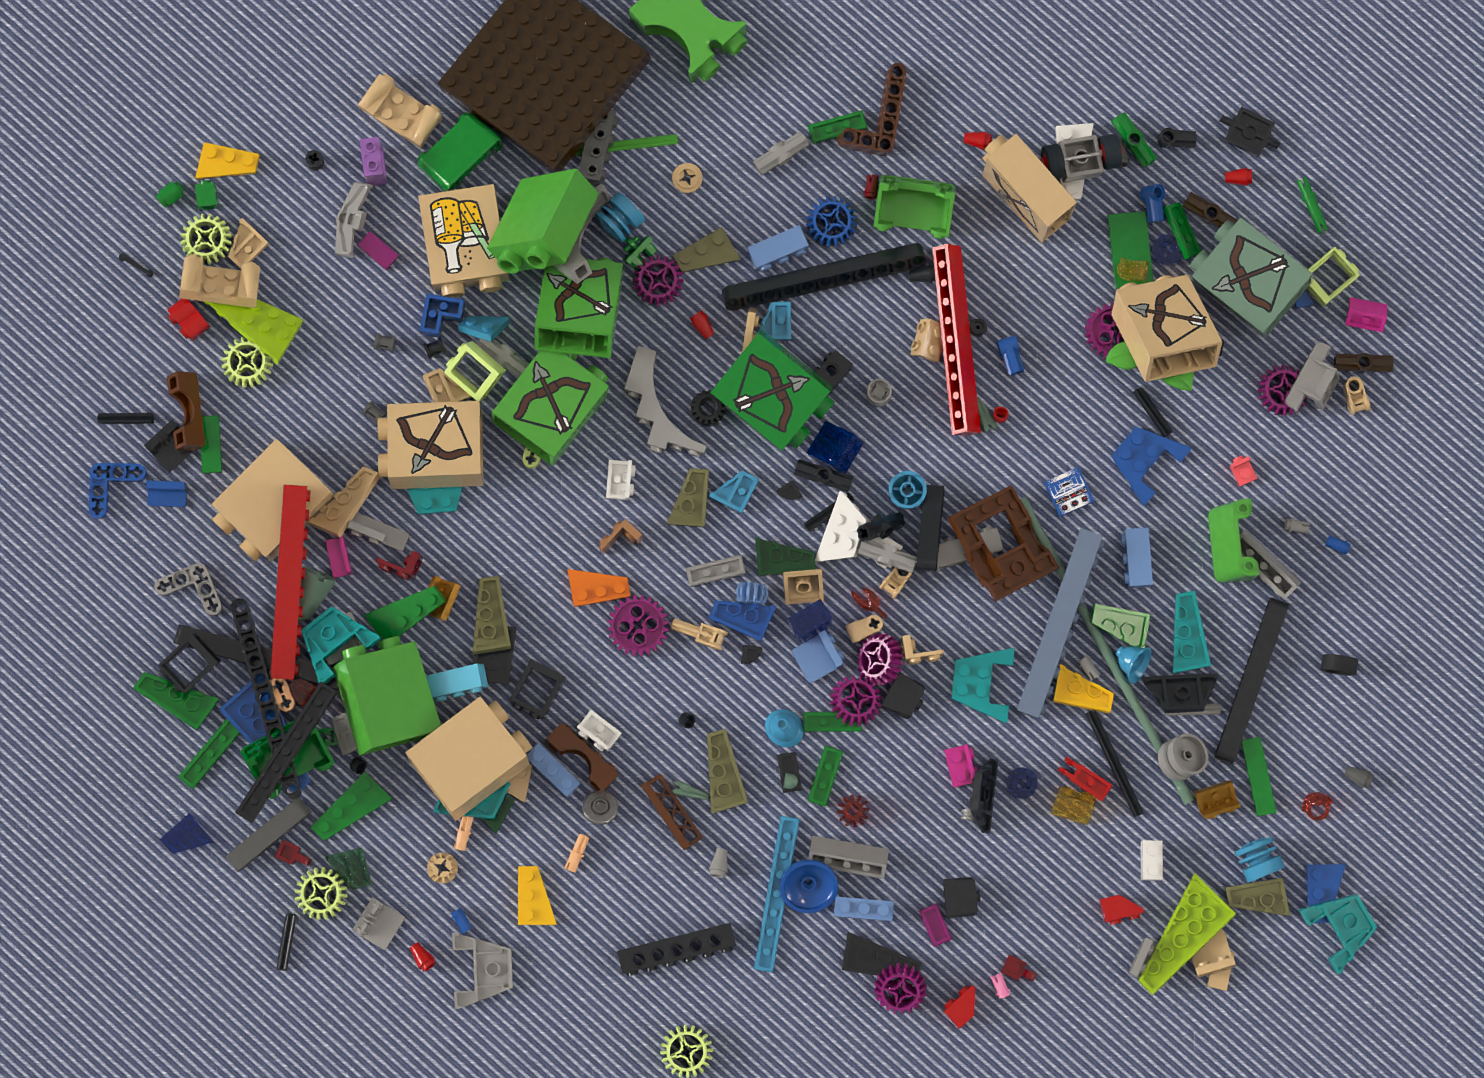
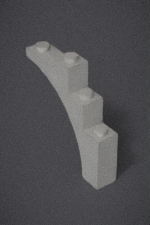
[553,184,611,284]
[624,346,707,457]

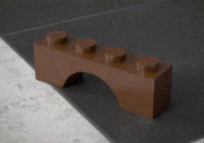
[167,371,205,451]
[544,722,619,795]

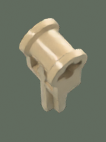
[671,619,728,651]

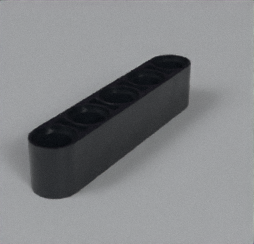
[917,485,944,571]

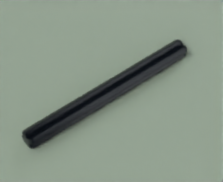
[1086,710,1143,817]

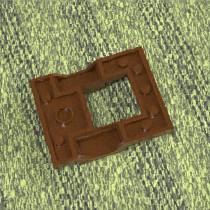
[947,485,1059,602]

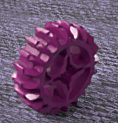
[632,255,684,307]
[1257,365,1308,416]
[855,633,904,685]
[830,675,882,727]
[874,962,927,1015]

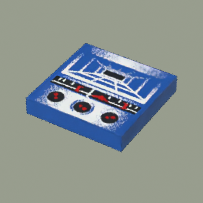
[1044,467,1094,517]

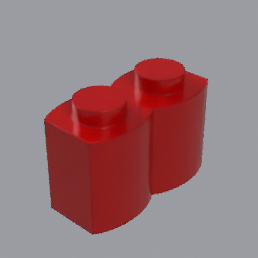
[168,298,211,341]

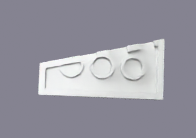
[1055,123,1094,200]

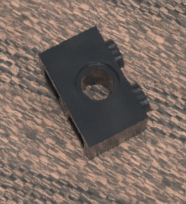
[814,350,853,396]

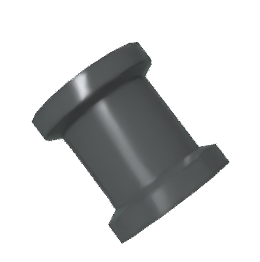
[374,333,396,353]
[362,400,387,425]

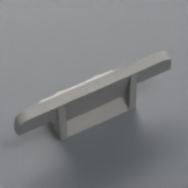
[1285,342,1340,412]

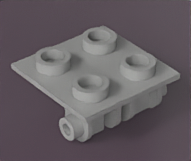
[352,897,405,950]

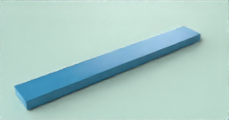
[754,816,800,973]

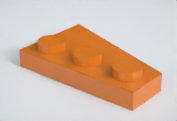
[567,569,631,607]

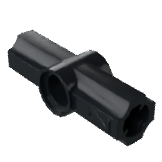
[794,459,854,492]
[857,512,905,542]

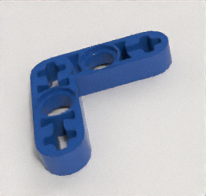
[89,463,147,519]

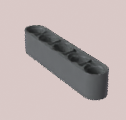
[226,797,312,872]

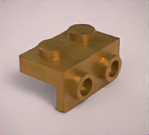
[428,575,461,621]
[1194,780,1241,819]

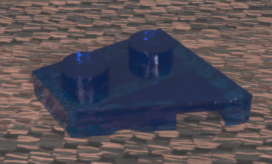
[160,814,214,854]

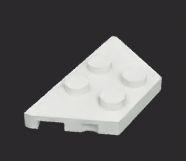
[815,491,869,562]

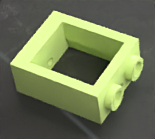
[1307,247,1360,307]
[444,341,506,401]

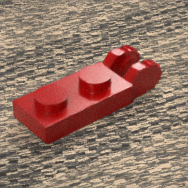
[1057,757,1113,802]

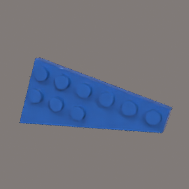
[219,677,311,792]

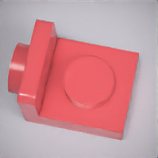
[1230,455,1257,487]

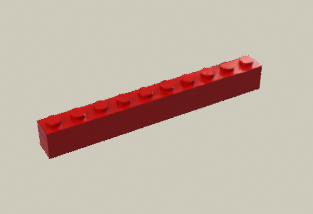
[932,244,981,436]
[270,484,311,680]

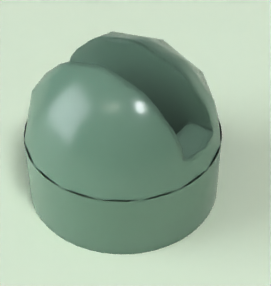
[783,773,798,789]

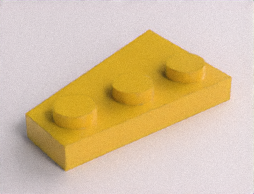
[195,142,260,180]
[1053,664,1114,714]
[518,866,557,925]

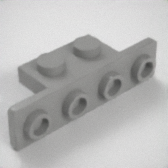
[346,513,410,551]

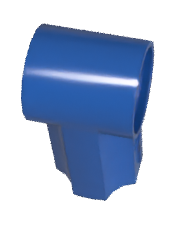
[1140,184,1165,223]
[996,335,1024,376]

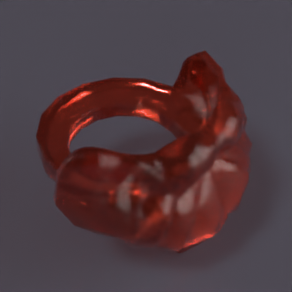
[1301,792,1333,821]

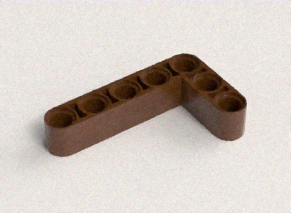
[837,63,906,156]

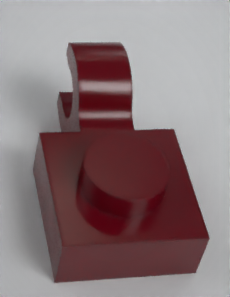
[275,840,312,866]
[1001,955,1037,981]

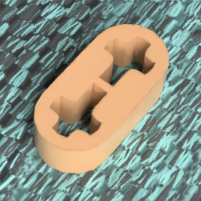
[271,679,296,712]

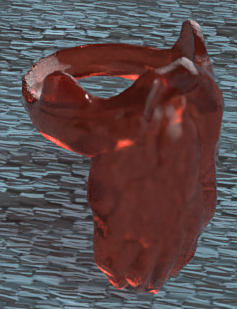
[289,679,317,707]

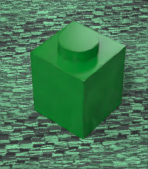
[195,180,219,211]

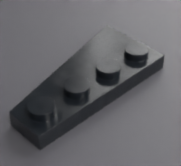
[842,932,922,981]

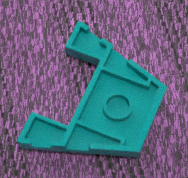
[407,487,462,515]
[301,606,381,684]
[951,648,1015,723]
[433,782,511,819]
[1299,894,1377,975]

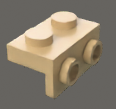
[910,319,943,363]

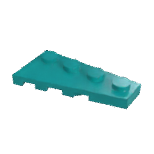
[1172,591,1211,674]

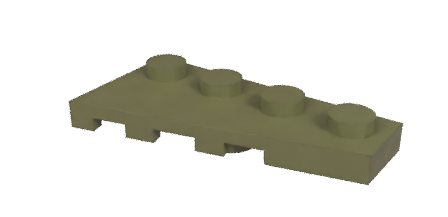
[473,576,511,655]
[707,729,748,814]

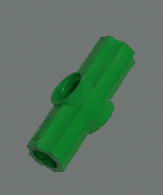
[1111,112,1157,168]

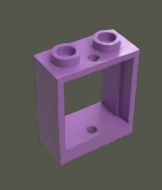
[360,137,387,186]

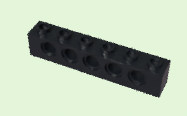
[617,923,736,977]

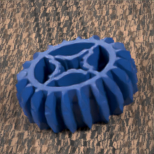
[806,196,857,247]

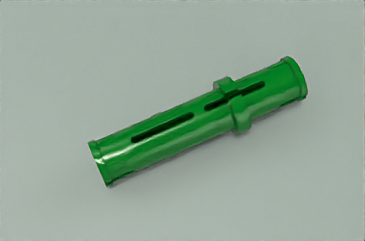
[1296,177,1329,234]

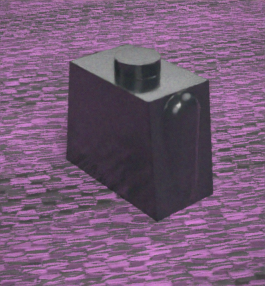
[881,672,925,719]
[943,877,980,918]

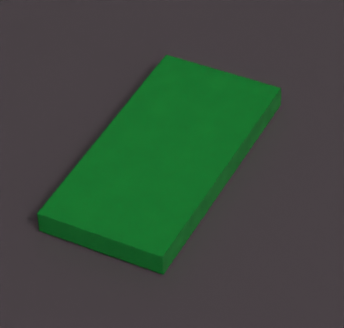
[1107,211,1153,290]

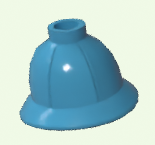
[1116,646,1152,684]
[765,709,804,747]

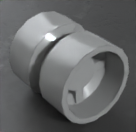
[866,379,892,407]

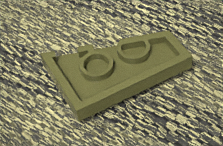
[666,468,709,527]
[1225,878,1290,916]

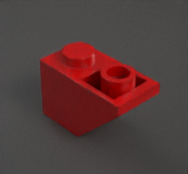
[1099,895,1144,925]
[943,985,975,1029]

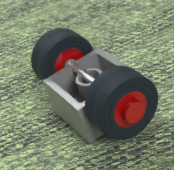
[1040,134,1123,183]

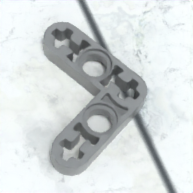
[154,563,223,616]

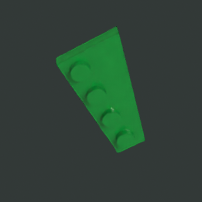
[364,586,446,640]
[133,672,219,731]
[311,772,393,841]

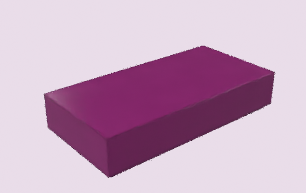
[358,231,399,271]
[919,904,952,947]

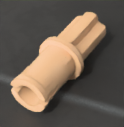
[454,816,474,851]
[564,834,589,873]

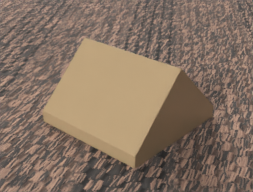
[783,569,824,605]

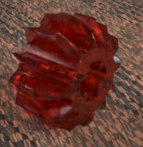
[837,794,870,828]

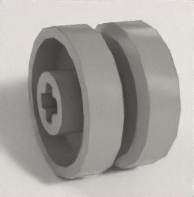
[1158,733,1209,781]

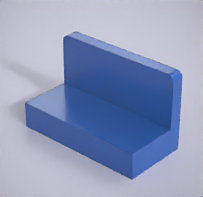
[146,481,187,507]

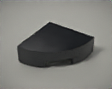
[776,480,803,500]
[741,645,762,665]

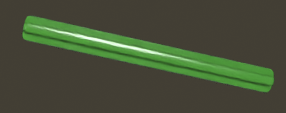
[574,134,678,156]

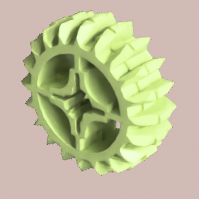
[180,214,232,265]
[221,337,273,388]
[295,867,348,920]
[660,1025,713,1078]

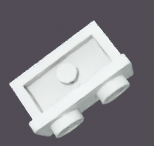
[606,460,635,500]
[577,710,622,752]

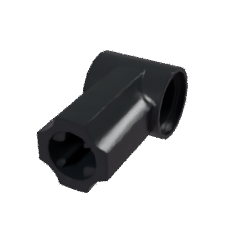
[1157,128,1197,148]

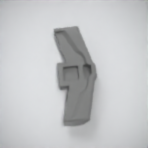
[335,182,373,258]

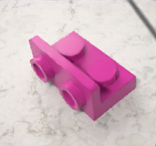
[944,744,977,788]

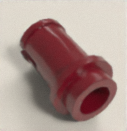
[863,174,879,200]

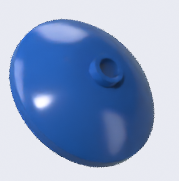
[780,860,838,913]

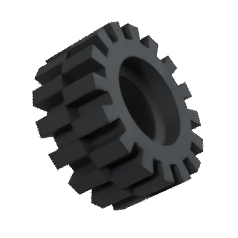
[691,390,725,426]

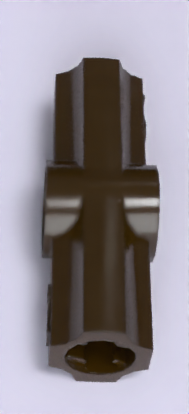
[1182,192,1238,228]
[1334,353,1394,373]

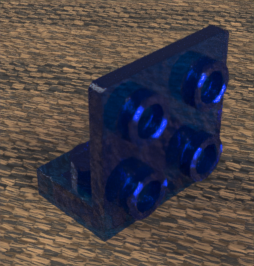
[807,421,864,474]

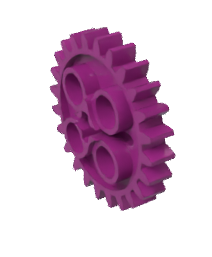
[1084,302,1124,360]
[607,595,669,657]

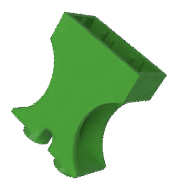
[629,0,748,84]

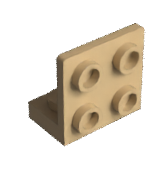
[901,635,944,665]
[1192,930,1236,978]

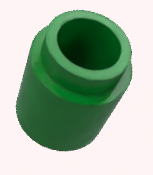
[156,181,185,208]

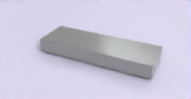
[686,555,746,587]

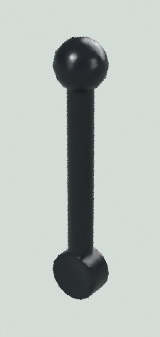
[119,253,153,277]

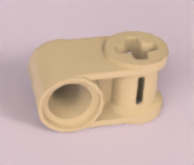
[1343,377,1370,415]
[879,567,912,599]
[845,615,883,644]

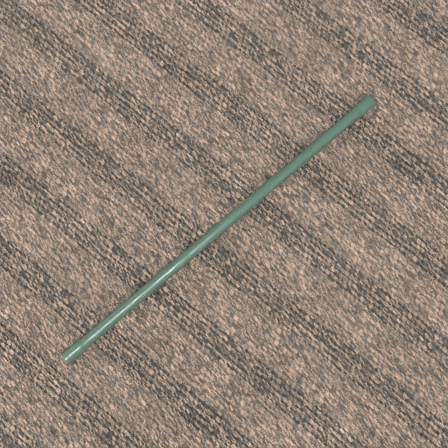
[1020,497,1195,805]

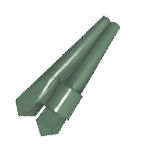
[977,397,997,432]
[672,780,709,800]

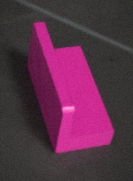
[1345,297,1387,332]
[325,534,353,579]

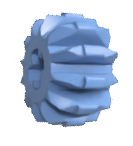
[736,582,768,605]

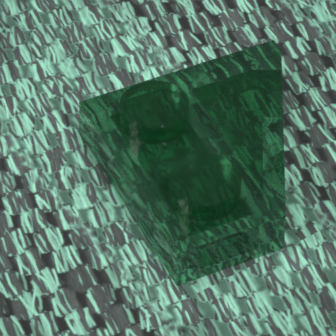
[326,847,372,890]

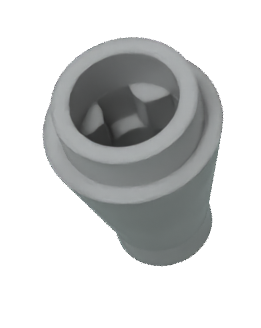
[709,848,728,878]

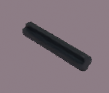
[1133,387,1172,437]
[97,413,155,424]
[804,493,854,532]
[276,913,297,971]

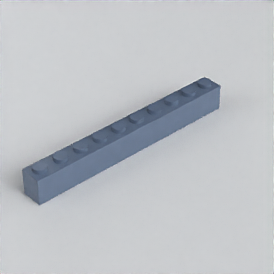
[1017,528,1105,718]

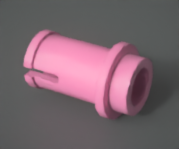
[990,973,1011,999]

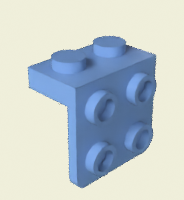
[792,630,845,683]

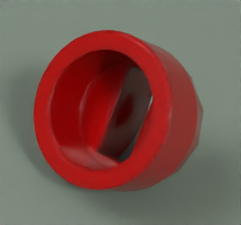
[993,406,1009,423]

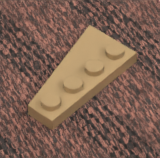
[308,467,380,538]

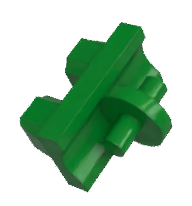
[622,236,657,269]

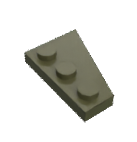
[673,227,741,273]

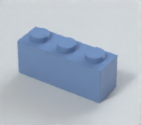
[747,225,809,272]
[1121,528,1153,588]
[527,743,581,798]
[833,897,894,922]

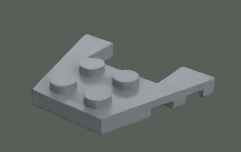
[452,933,513,1009]

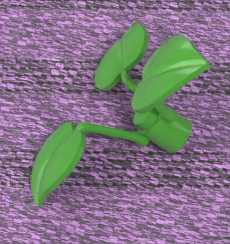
[1106,342,1194,391]

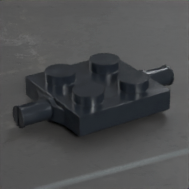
[1219,107,1281,158]

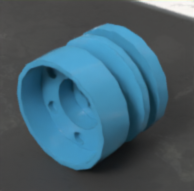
[595,192,645,243]
[1234,837,1285,883]

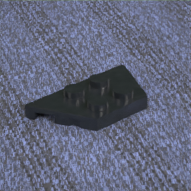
[1143,673,1218,713]
[969,759,998,834]

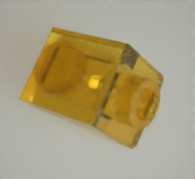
[1117,258,1149,281]

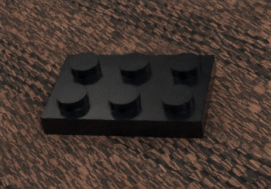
[472,626,517,685]

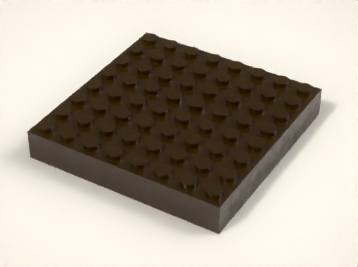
[437,0,651,173]

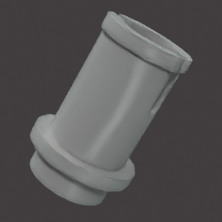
[1284,518,1310,534]
[1078,655,1101,681]

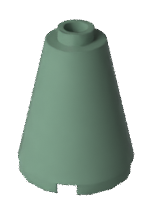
[298,566,336,621]

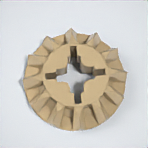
[672,163,702,193]
[427,852,458,884]

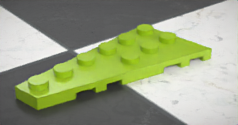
[203,299,303,365]
[1139,873,1236,996]

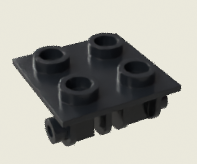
[144,420,193,473]

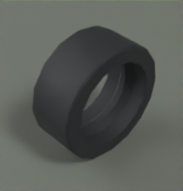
[1321,654,1358,676]

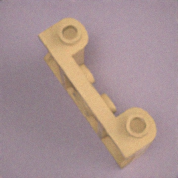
[358,73,443,149]
[179,254,261,308]

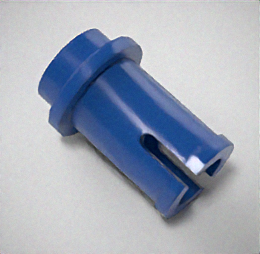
[1325,535,1351,555]
[451,908,473,934]

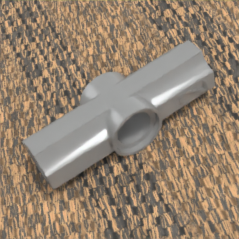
[753,131,809,176]
[477,339,529,378]
[858,540,917,573]

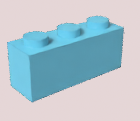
[426,663,488,702]

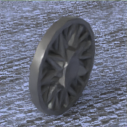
[582,791,618,825]

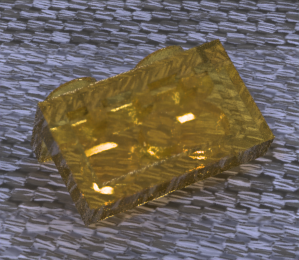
[1051,786,1096,825]

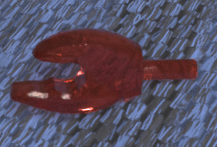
[851,587,888,619]

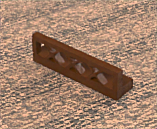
[641,773,703,851]

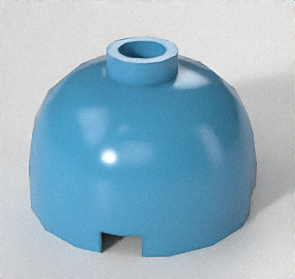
[889,471,927,509]

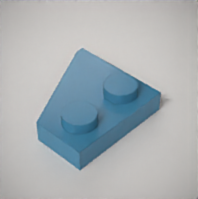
[755,302,791,341]
[458,316,510,342]
[709,471,759,514]

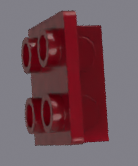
[375,551,423,581]

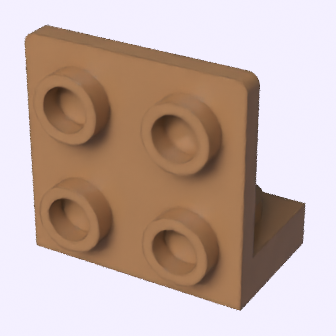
[599,519,643,554]

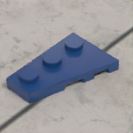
[708,600,777,642]
[1306,864,1346,923]

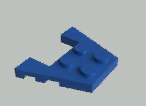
[1111,427,1191,506]

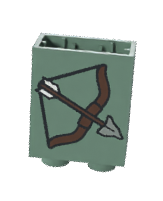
[1190,217,1314,339]

